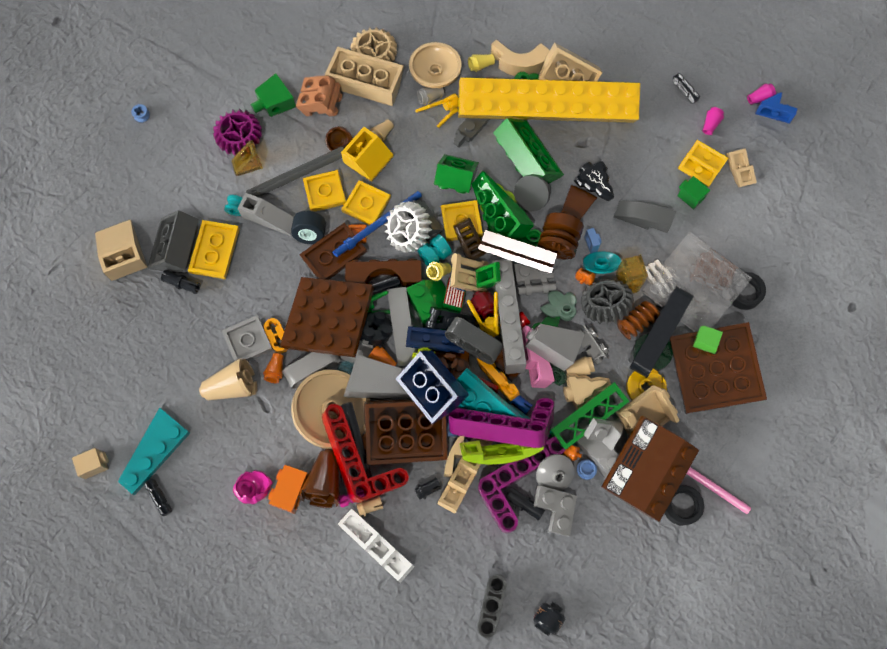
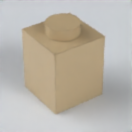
[72,448,109,479]

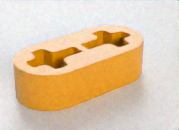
[264,318,288,354]

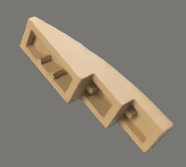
[437,438,494,514]

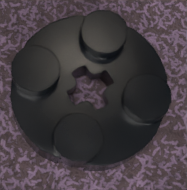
[360,311,393,345]

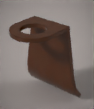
[560,185,597,220]

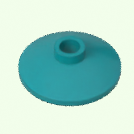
[583,251,621,274]

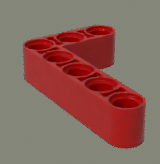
[322,404,409,503]

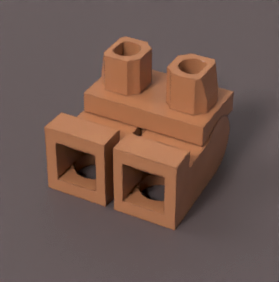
[296,76,342,117]

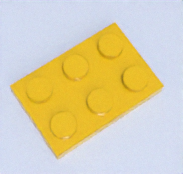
[188,220,240,279]

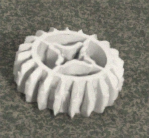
[384,202,432,252]

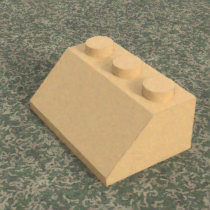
[538,42,603,82]

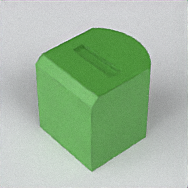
[693,326,723,354]

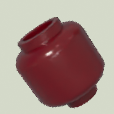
[471,290,494,319]

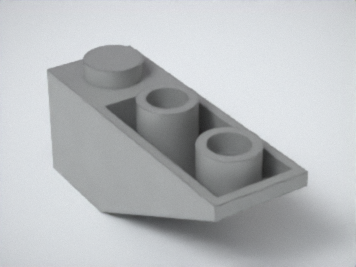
[238,193,294,236]

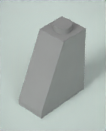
[525,324,585,371]

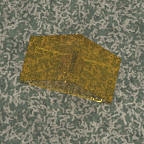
[231,140,263,176]

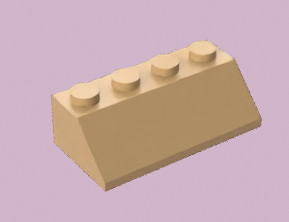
[325,47,404,106]

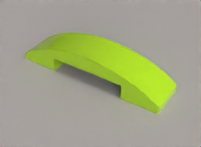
[460,440,544,464]

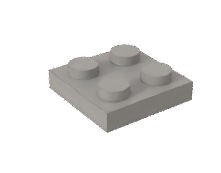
[222,315,273,361]

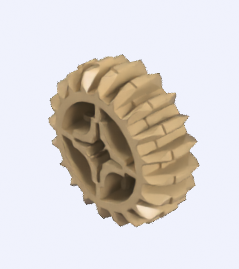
[351,27,397,62]

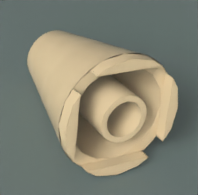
[199,358,257,401]

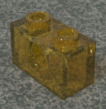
[616,255,648,294]

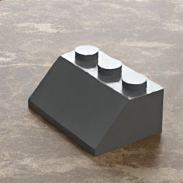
[147,210,198,273]

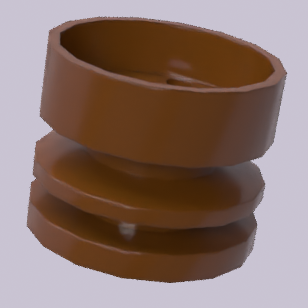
[537,212,584,260]

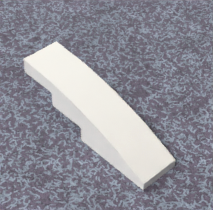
[338,509,414,583]

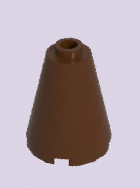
[299,449,340,508]

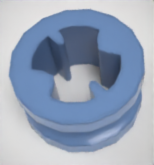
[131,104,150,122]

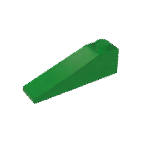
[472,171,534,240]

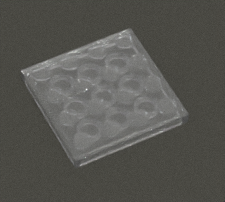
[642,232,752,332]

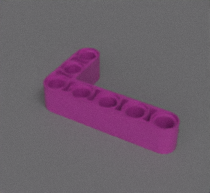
[449,398,554,448]
[478,437,565,533]

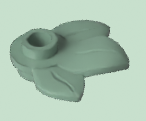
[540,291,577,321]

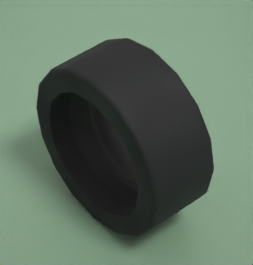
[726,272,766,310]
[664,485,705,526]

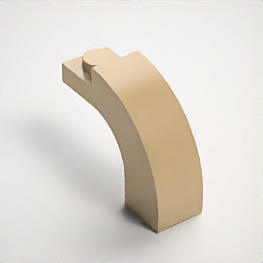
[491,40,550,76]

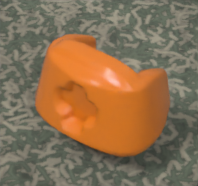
[575,268,596,285]
[563,445,582,461]

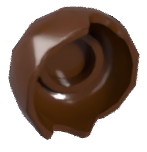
[326,126,353,151]

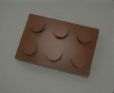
[299,223,367,280]

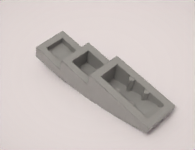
[387,287,416,367]

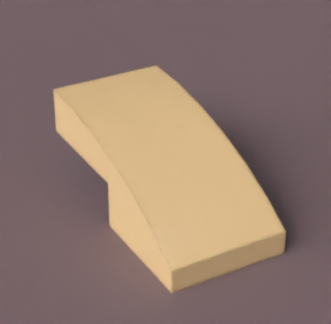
[726,148,757,187]
[444,436,464,478]

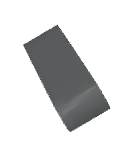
[445,317,503,364]
[477,575,507,638]

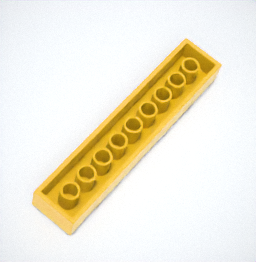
[458,78,640,123]

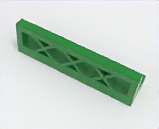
[550,382,630,450]

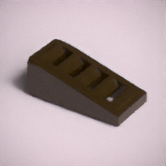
[453,218,486,260]

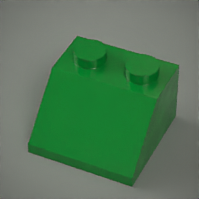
[434,154,479,194]
[406,279,446,328]

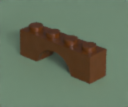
[345,258,422,288]

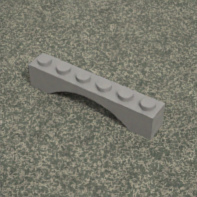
[492,259,526,374]

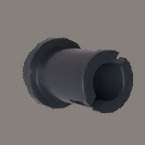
[414,477,442,500]

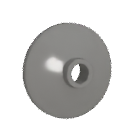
[536,454,574,491]

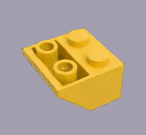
[341,127,394,182]

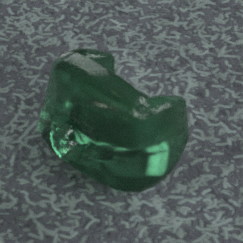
[551,367,567,386]

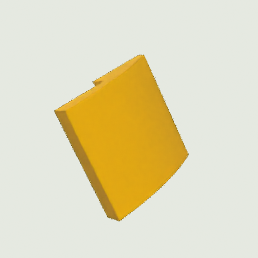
[678,140,728,187]

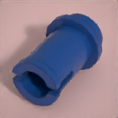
[507,392,533,415]

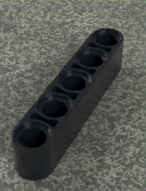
[629,286,694,378]

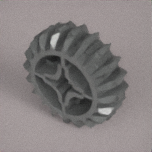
[581,278,634,324]

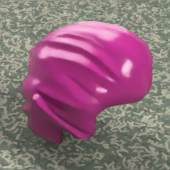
[233,470,273,504]

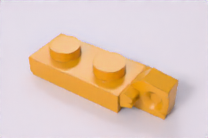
[477,358,520,402]

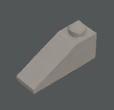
[569,422,619,479]

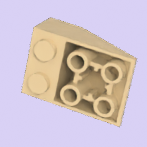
[95,220,147,281]

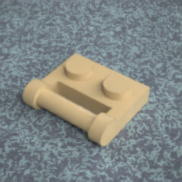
[450,253,489,292]

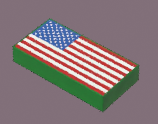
[442,277,465,312]

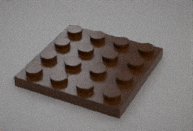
[280,277,374,357]
[669,322,767,414]

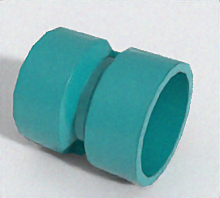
[417,234,452,267]

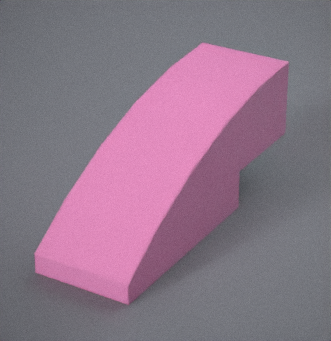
[521,326,555,388]

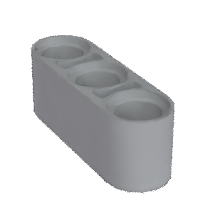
[282,352,341,389]

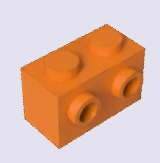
[268,465,308,514]

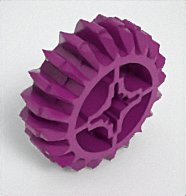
[213,109,262,156]

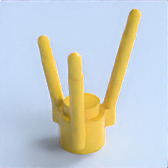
[415,94,459,128]
[467,292,500,337]

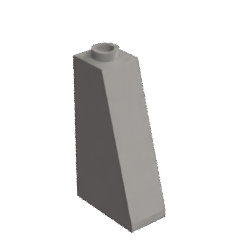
[344,355,411,399]

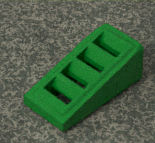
[476,262,501,288]

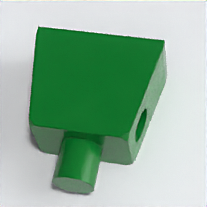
[250,74,296,117]

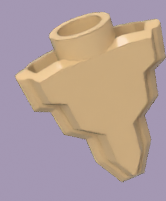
[563,373,611,410]

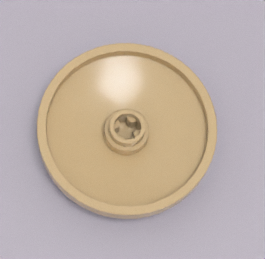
[291,370,370,449]

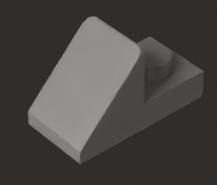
[583,418,624,451]

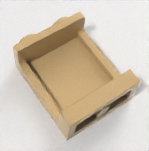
[616,385,680,437]

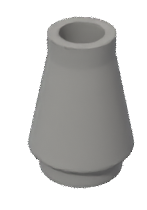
[417,87,444,105]

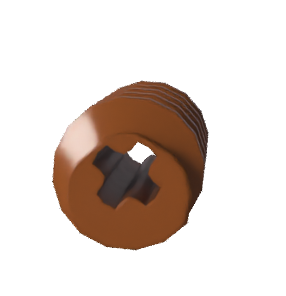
[617,301,660,340]

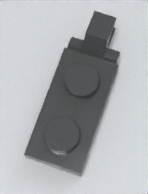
[454,118,490,148]

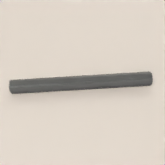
[246,146,344,197]

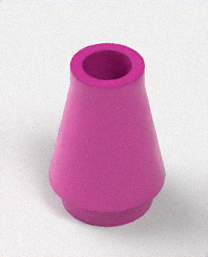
[747,83,776,105]
[702,107,724,135]

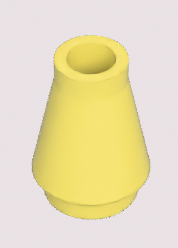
[468,54,495,72]
[426,262,451,281]

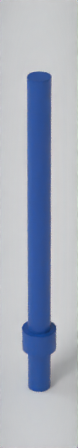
[333,191,422,257]

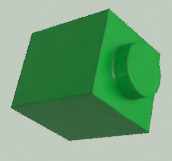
[677,176,710,210]

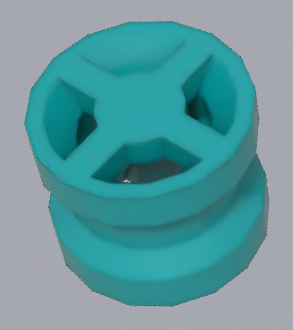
[224,195,243,216]

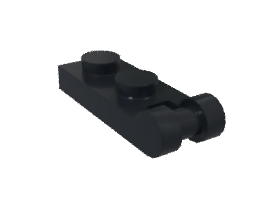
[426,306,481,330]

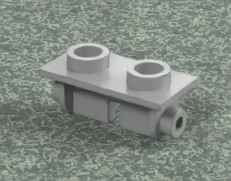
[578,325,610,365]

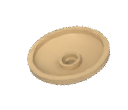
[409,42,461,88]

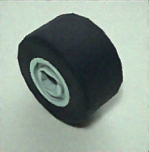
[291,211,326,244]

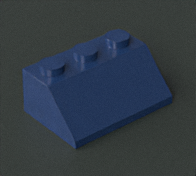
[396,350,469,424]

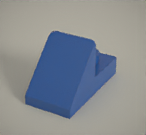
[755,92,797,124]

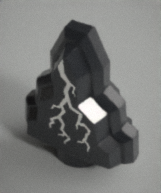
[574,161,614,202]

